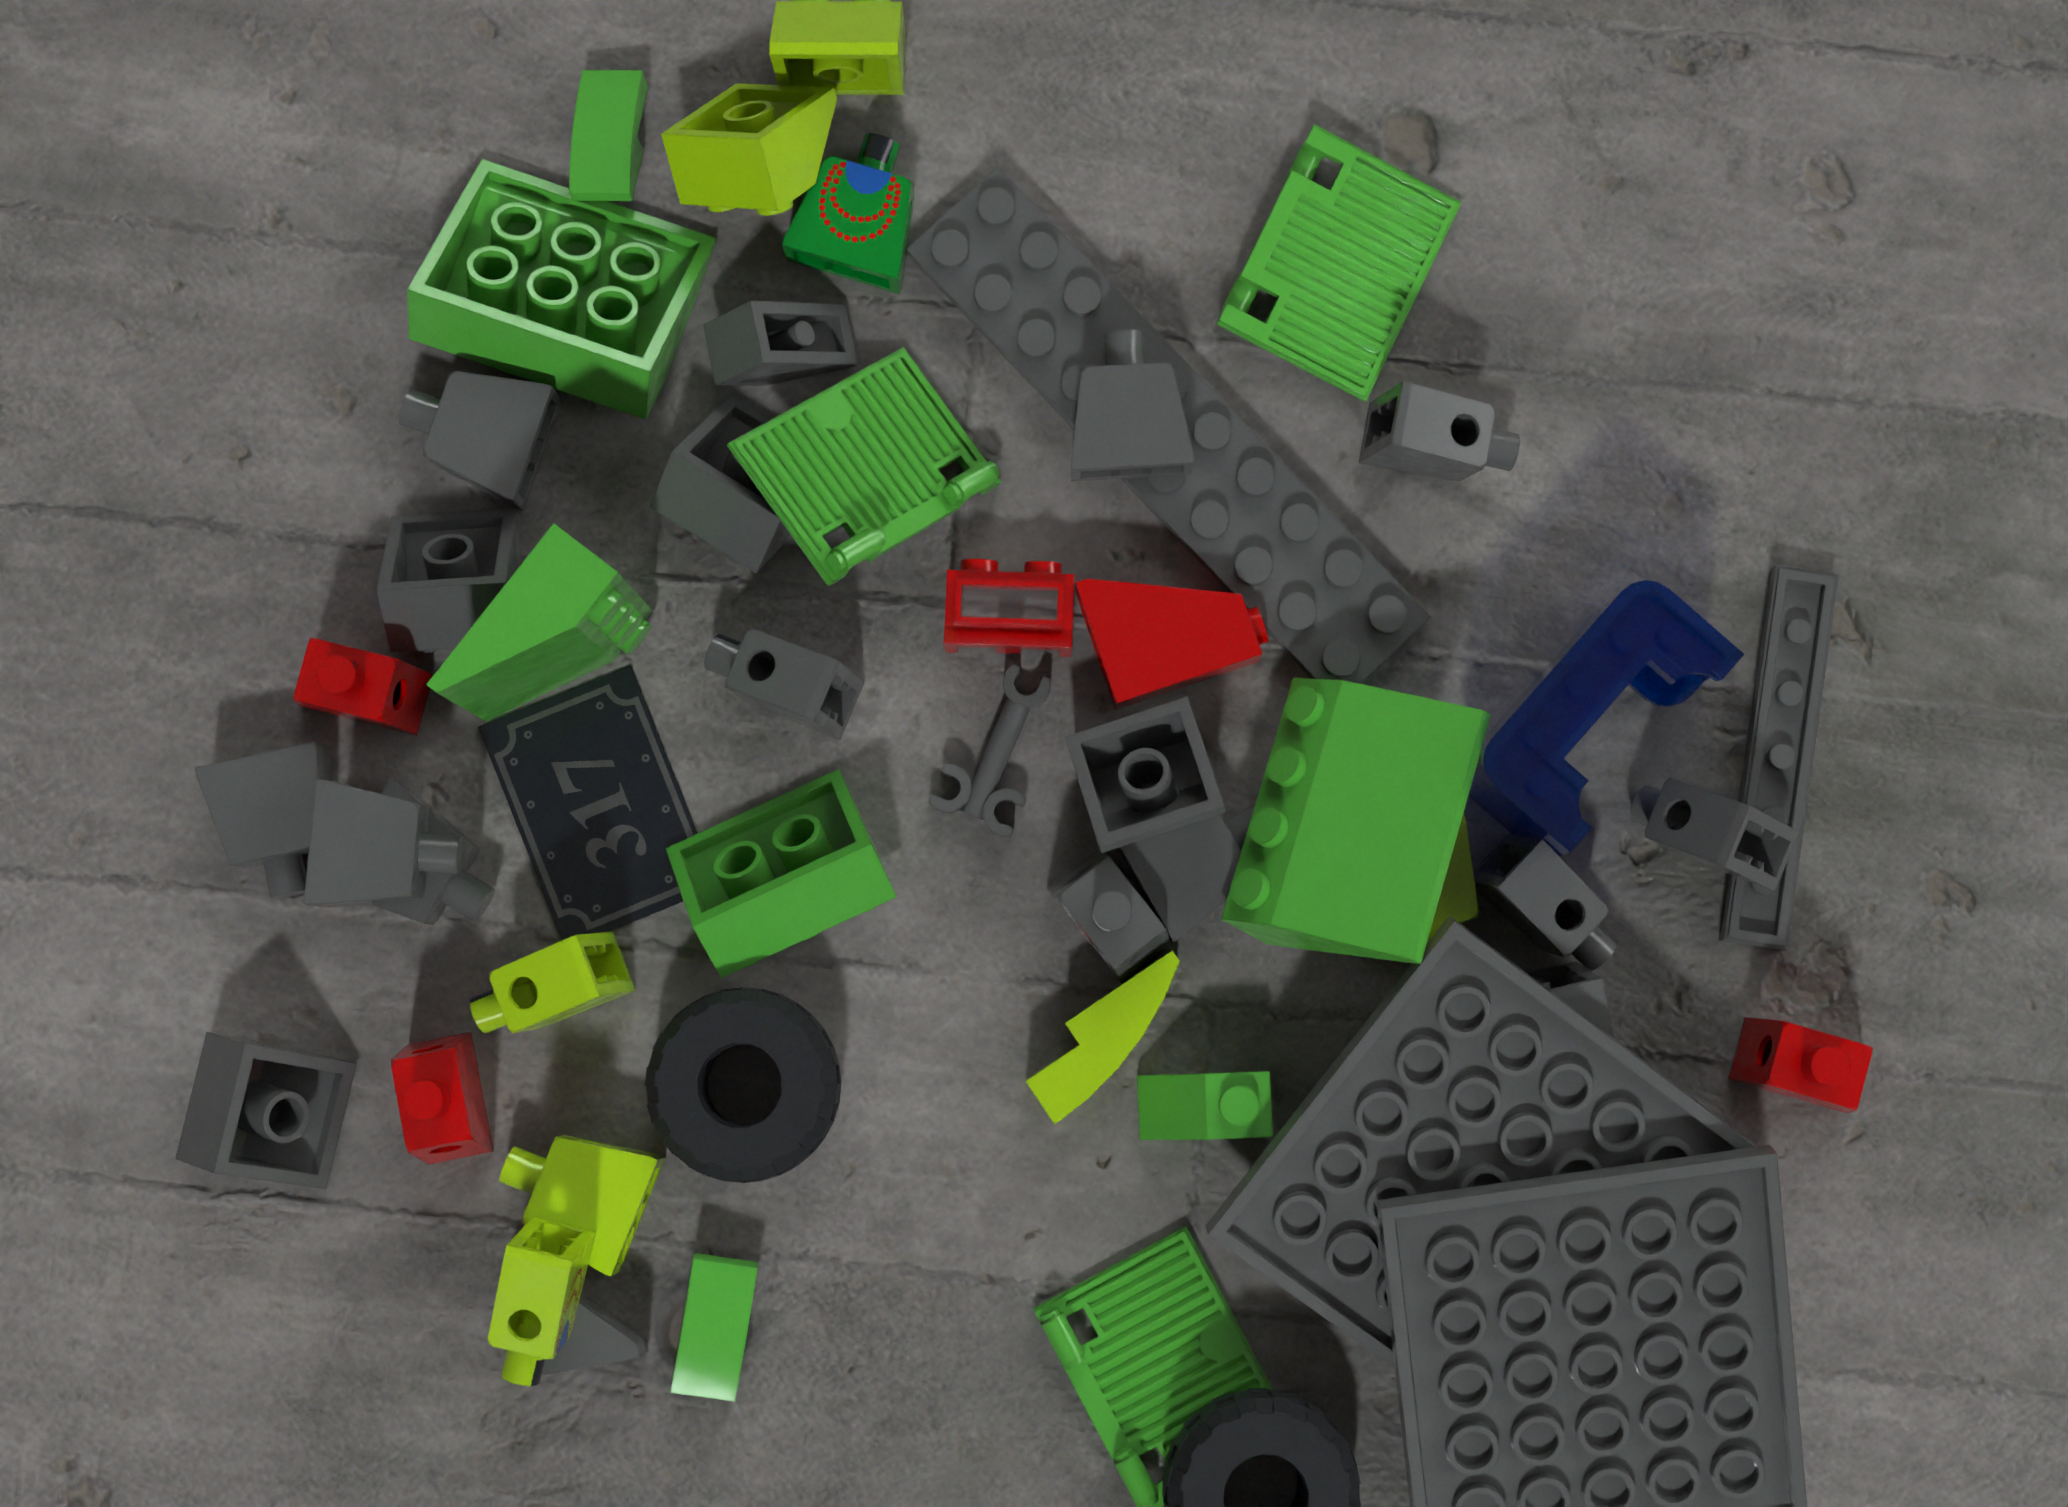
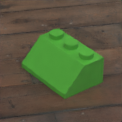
[666,769,897,978]

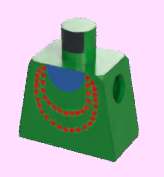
[782,133,914,295]

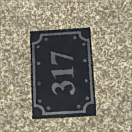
[478,665,698,940]

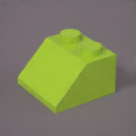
[769,0,905,95]
[661,83,837,216]

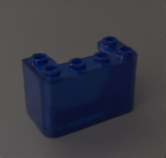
[1469,580,1744,857]

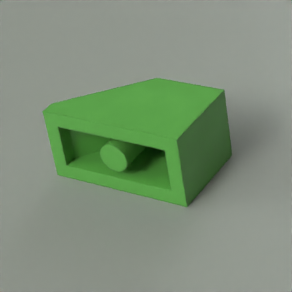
[1137,1071,1273,1140]

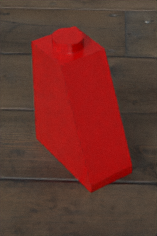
[1075,578,1268,710]

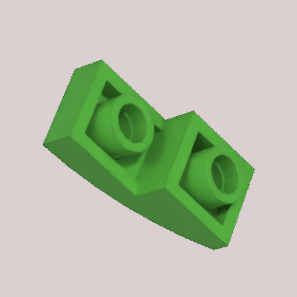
[569,70,648,201]
[670,1253,758,1402]

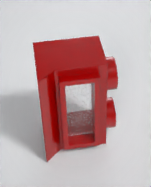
[943,558,1075,657]

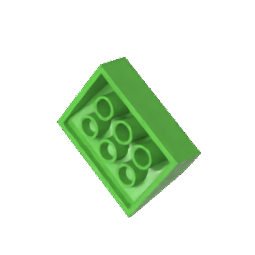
[407,159,716,420]
[426,523,653,722]
[1221,678,1491,964]

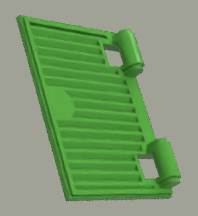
[1216,124,1462,402]
[727,347,1001,586]
[1033,1225,1273,1507]

